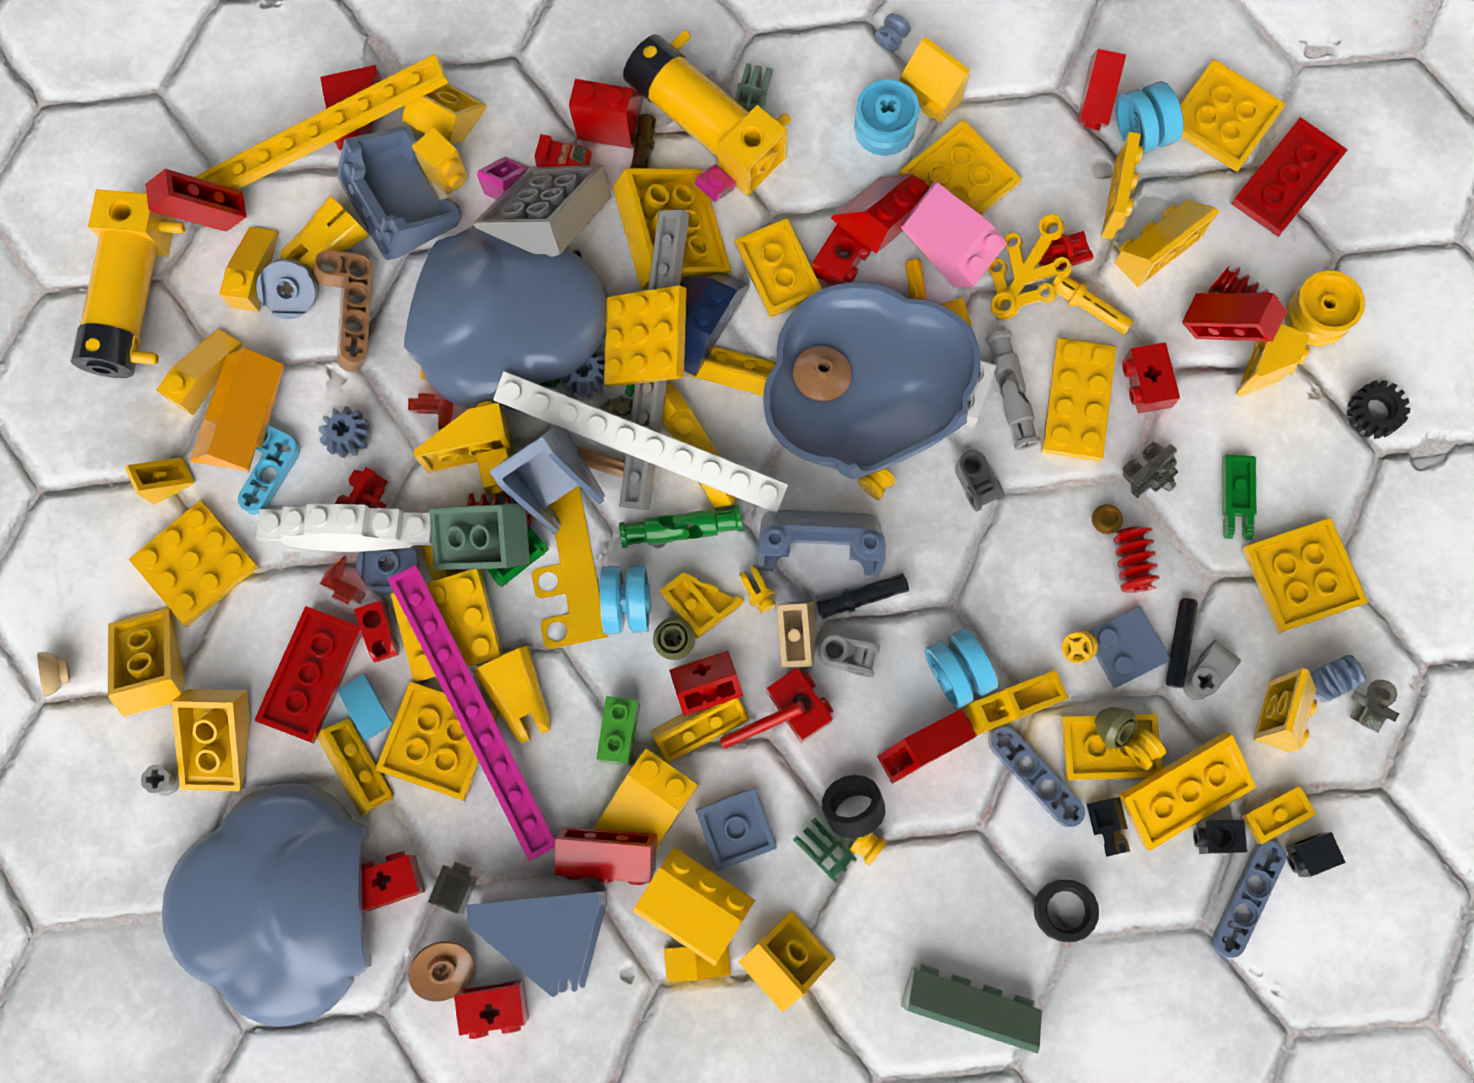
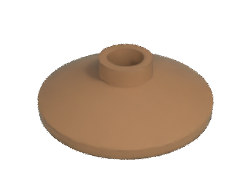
[792,346,852,402]
[408,941,474,1002]

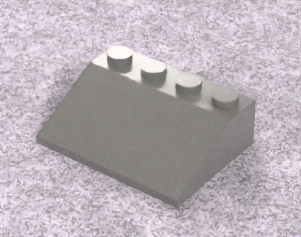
[474,165,612,257]

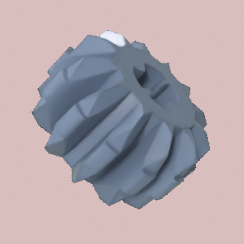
[560,352,605,399]
[318,406,371,458]
[1310,655,1367,702]

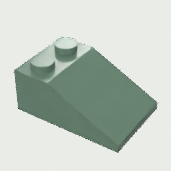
[429,503,530,570]

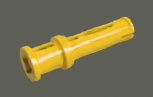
[1047,269,1134,336]

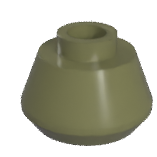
[653,618,695,660]
[1095,707,1137,749]

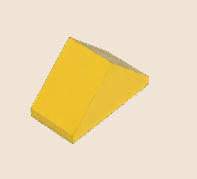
[125,457,194,505]
[664,946,731,982]

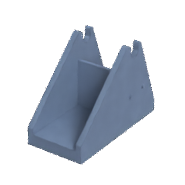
[489,425,605,534]
[466,892,607,997]

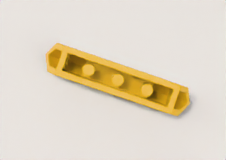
[661,382,737,508]

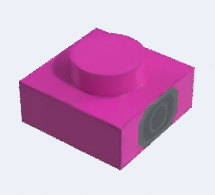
[695,164,736,202]

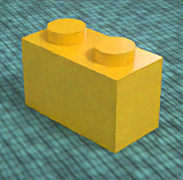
[412,128,468,196]

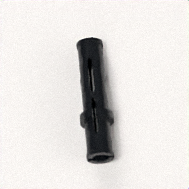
[816,573,909,620]

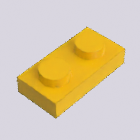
[1242,786,1317,844]

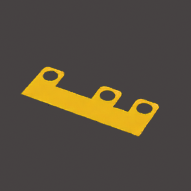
[532,485,608,649]

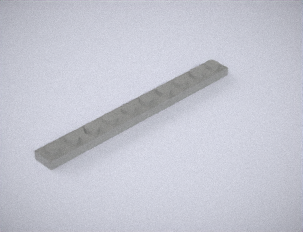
[619,209,689,510]

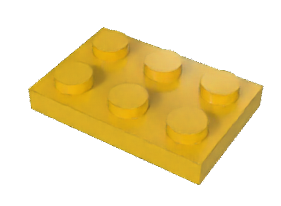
[1101,132,1143,239]
[734,218,822,318]
[1060,714,1163,781]

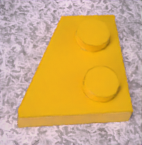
[659,572,744,640]

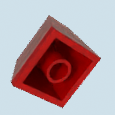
[569,79,643,149]

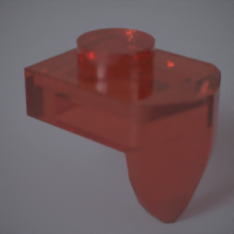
[408,393,453,431]
[319,556,366,605]

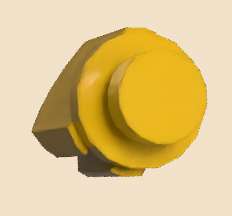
[739,565,776,613]

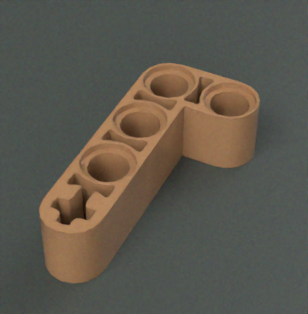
[312,250,372,372]

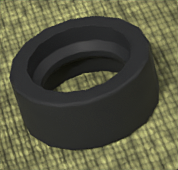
[822,775,886,838]
[1034,880,1099,942]

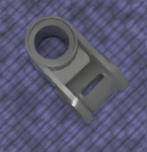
[955,450,1005,512]

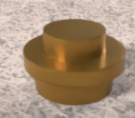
[1092,504,1123,535]

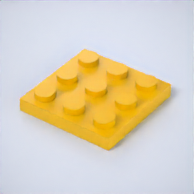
[1180,59,1286,172]
[899,119,1022,215]
[604,285,686,387]
[129,500,259,627]
[1242,517,1369,634]
[390,569,503,683]
[375,681,499,802]

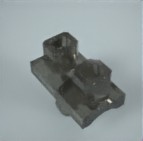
[1123,442,1178,498]
[1350,679,1399,733]

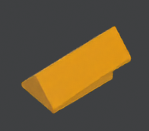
[190,347,285,471]

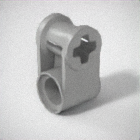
[818,635,880,677]
[1182,640,1241,700]

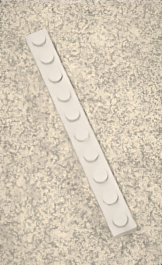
[493,371,789,513]

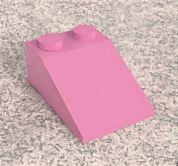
[900,182,1007,287]

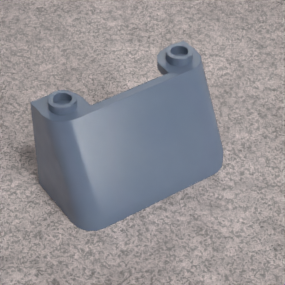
[338,125,461,260]
[758,510,886,576]

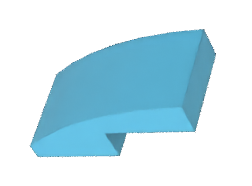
[338,673,394,741]

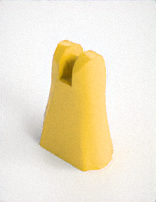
[280,195,369,271]
[473,646,551,744]

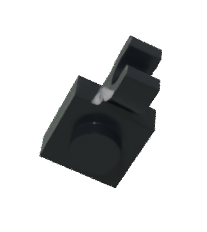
[1086,797,1130,857]

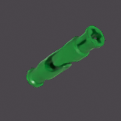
[619,506,743,548]

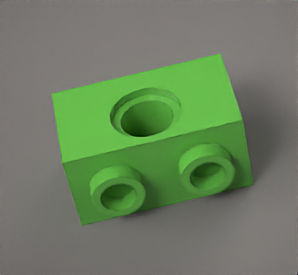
[596,696,640,766]

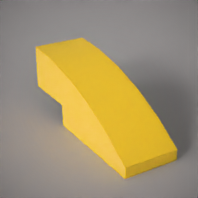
[963,670,1069,736]

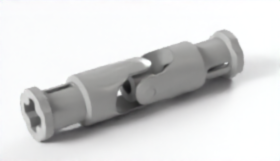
[985,330,1041,450]

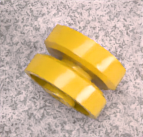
[1285,270,1365,347]

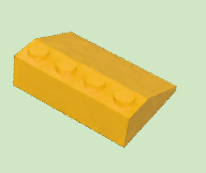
[613,168,731,290]

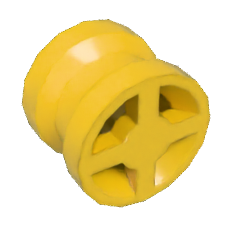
[857,468,896,500]
[1061,631,1098,663]
[1124,729,1166,770]
[849,832,888,866]

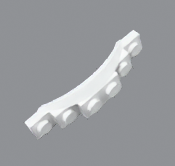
[255,504,432,552]

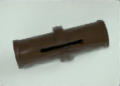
[630,114,656,169]

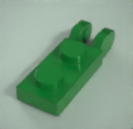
[1222,454,1257,540]

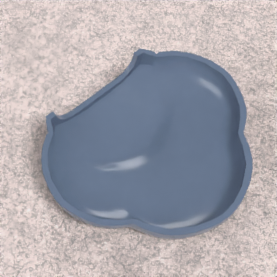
[404,225,608,409]
[763,282,981,479]
[162,782,372,1027]

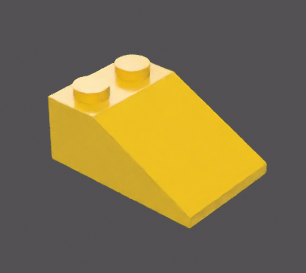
[413,401,515,473]
[107,608,185,716]
[1253,668,1317,752]
[171,689,250,792]
[594,749,699,849]

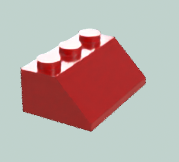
[831,173,930,254]

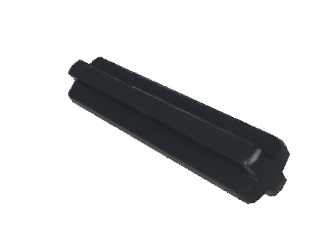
[1166,598,1198,688]

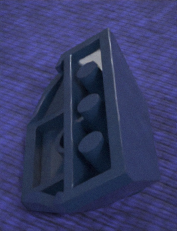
[680,273,749,376]

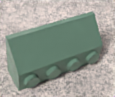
[901,964,1042,1054]

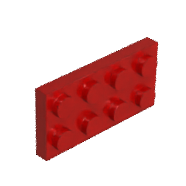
[1231,117,1348,237]
[254,606,362,744]

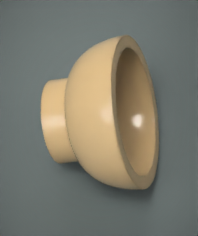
[37,652,70,697]

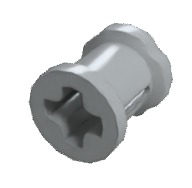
[141,765,179,795]

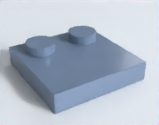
[1088,606,1171,689]
[695,787,777,871]

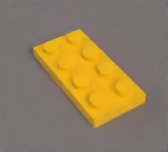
[1041,338,1117,462]
[1119,731,1256,851]

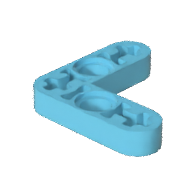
[238,425,300,515]

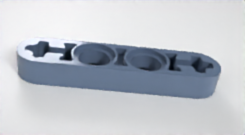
[988,726,1085,827]
[1212,841,1286,958]

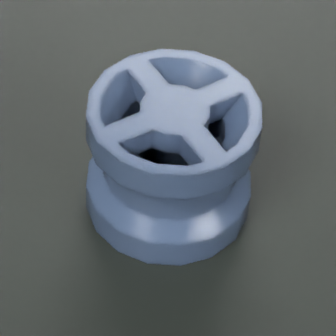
[875,13,911,51]

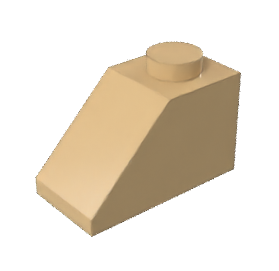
[776,600,817,668]

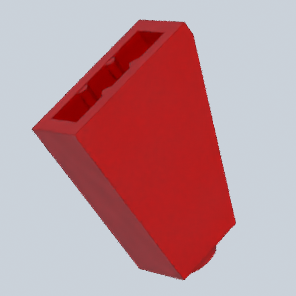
[1077,49,1127,131]
[320,65,382,151]
[877,709,977,784]

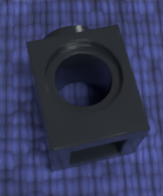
[1193,819,1248,854]
[1285,832,1346,877]

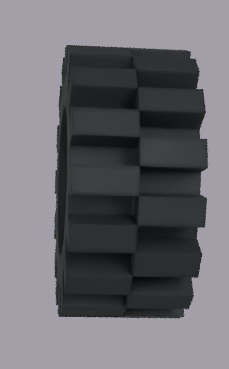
[1346,380,1410,439]

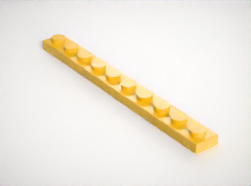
[194,54,449,190]

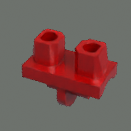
[1033,231,1094,270]
[334,467,388,508]

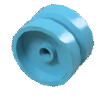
[854,79,920,156]
[1116,81,1183,154]
[600,565,651,634]
[924,628,998,709]

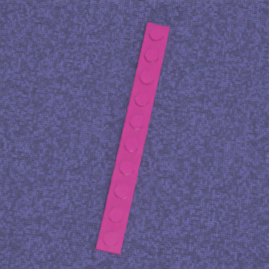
[387,565,555,861]

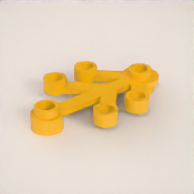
[988,214,1072,320]

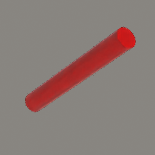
[720,701,805,749]

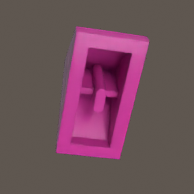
[477,157,529,200]

